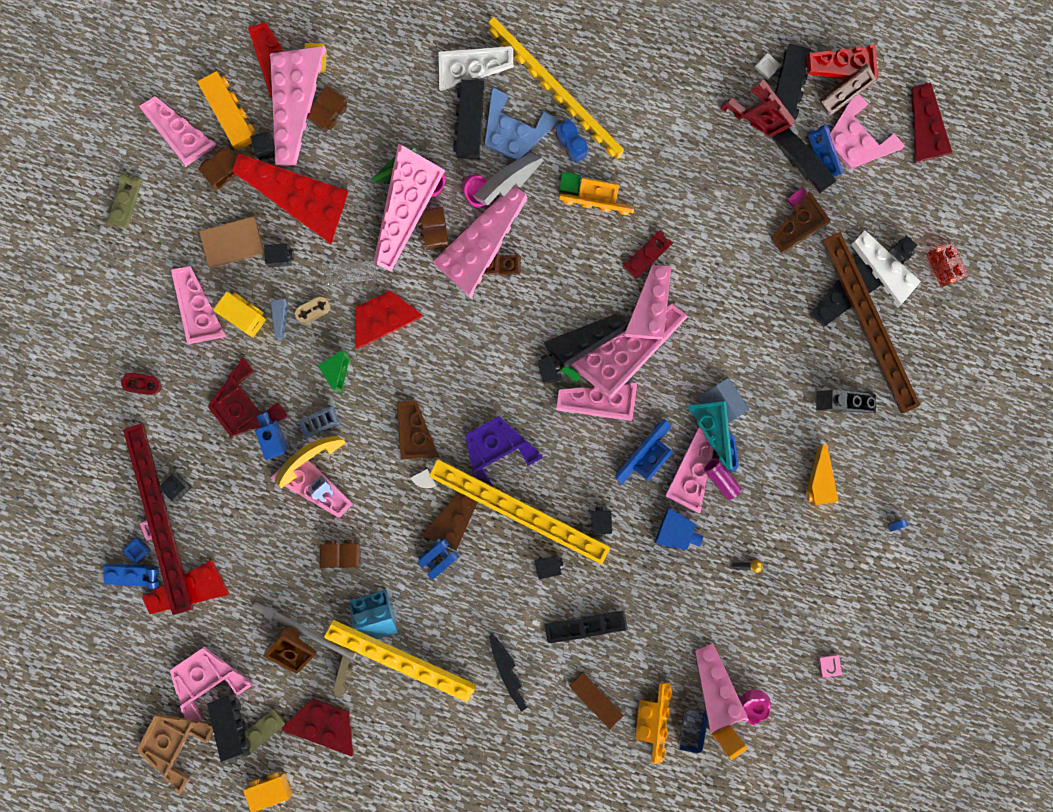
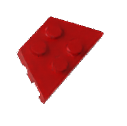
[355,291,423,349]

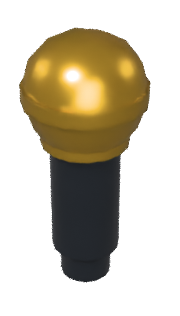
[733,560,763,573]

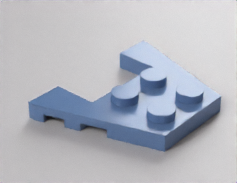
[485,88,559,161]

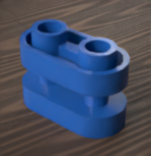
[417,538,460,580]

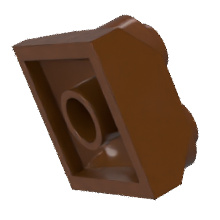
[263,627,317,674]

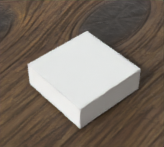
[754,53,781,80]

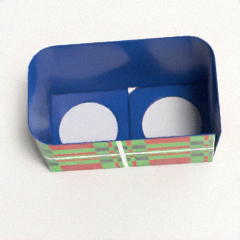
[678,707,708,753]

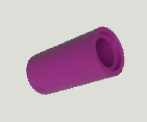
[704,458,742,500]

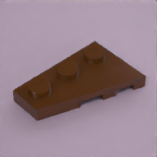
[771,190,831,254]
[397,401,439,460]
[421,493,478,551]

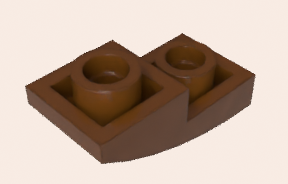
[483,254,521,275]

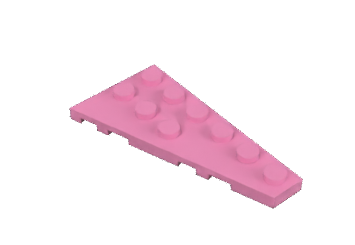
[433,186,527,298]
[570,304,687,399]

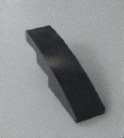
[772,128,837,194]
[544,610,628,643]
[489,632,528,712]

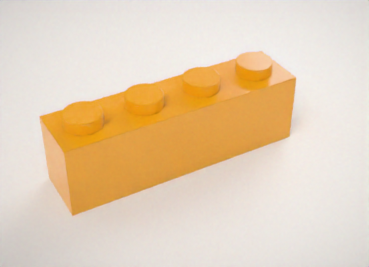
[197,71,256,151]

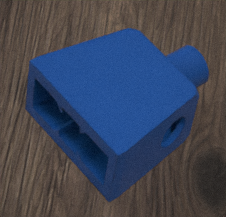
[255,412,288,460]
[654,509,703,550]

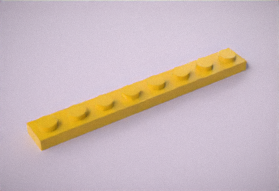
[324,620,476,702]

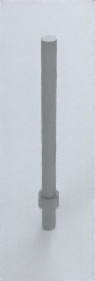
[252,602,357,660]

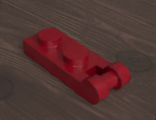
[622,230,673,280]

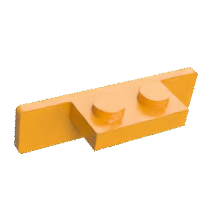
[559,177,634,215]
[635,682,672,764]

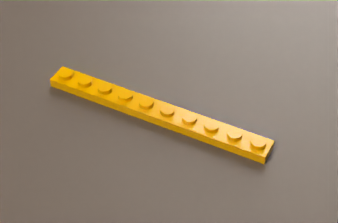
[488,17,624,159]
[429,459,611,565]

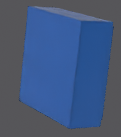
[122,537,151,565]

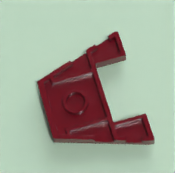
[720,79,795,137]
[208,358,289,437]

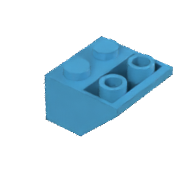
[349,590,398,639]

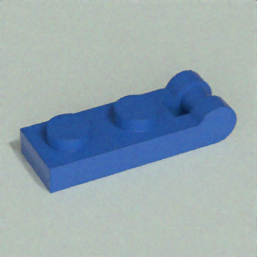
[808,124,844,177]
[103,563,159,588]

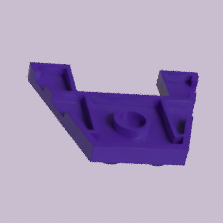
[465,416,543,486]

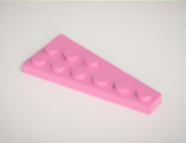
[270,46,326,167]
[373,144,445,271]

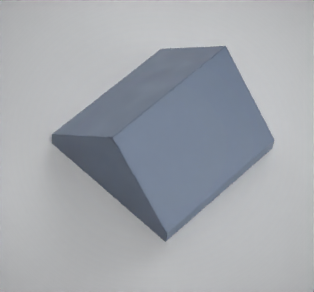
[697,378,750,423]

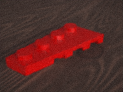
[248,22,284,99]
[806,44,878,79]
[141,560,230,614]

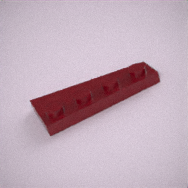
[911,82,952,163]

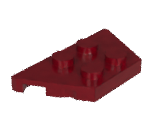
[281,698,354,756]

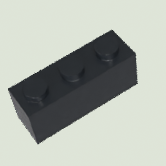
[207,695,251,763]

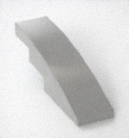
[473,153,544,206]

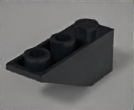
[816,390,876,413]

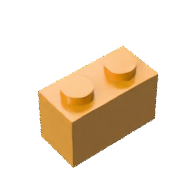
[243,771,292,812]

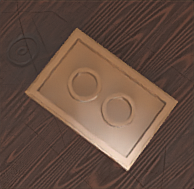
[199,216,265,268]

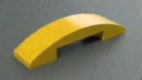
[274,436,345,488]

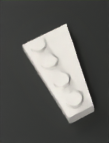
[438,46,513,91]
[851,231,921,308]

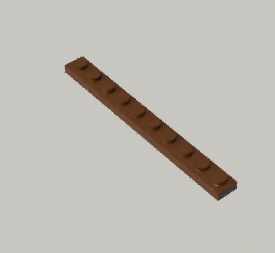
[821,231,920,413]

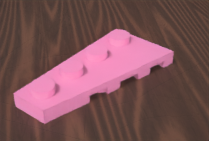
[139,96,216,167]
[625,265,671,340]
[171,266,226,344]
[556,383,637,421]
[665,427,714,514]
[271,450,353,518]
[695,643,747,733]

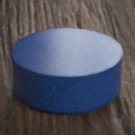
[888,519,909,532]

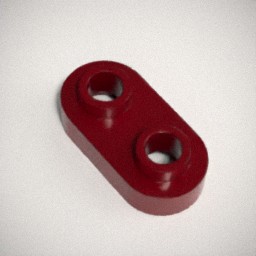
[121,373,162,395]

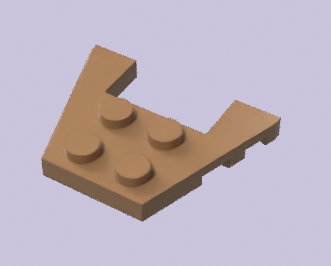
[137,713,213,794]

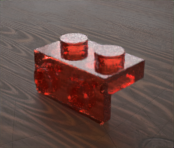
[926,242,969,287]

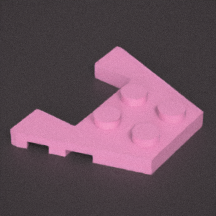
[830,94,905,169]
[170,646,253,721]

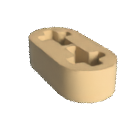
[295,297,330,324]

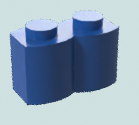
[556,119,588,163]

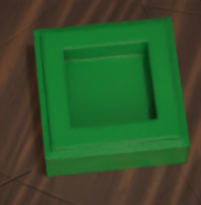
[559,172,581,195]
[561,366,580,383]

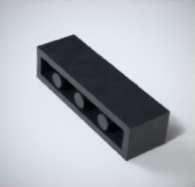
[775,43,811,120]
[453,79,485,160]

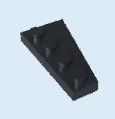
[810,257,883,327]
[544,314,628,368]

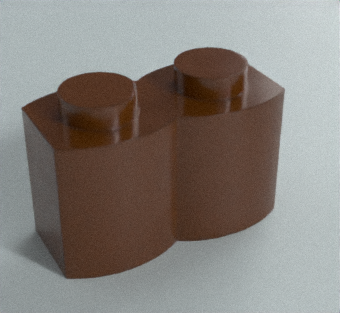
[307,86,348,132]
[198,147,237,190]
[418,207,449,250]
[320,540,361,568]

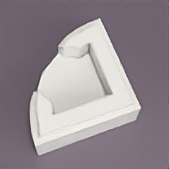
[410,469,437,488]

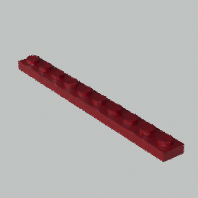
[123,423,194,615]

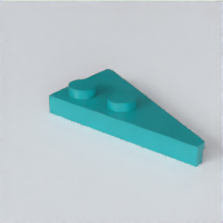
[688,401,733,470]

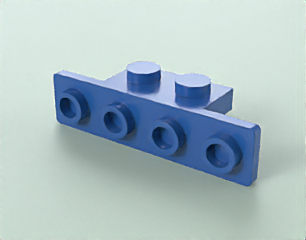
[615,419,673,484]

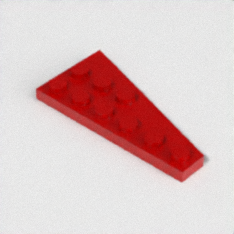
[232,153,349,245]

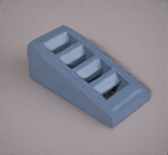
[270,299,289,341]
[298,406,341,439]

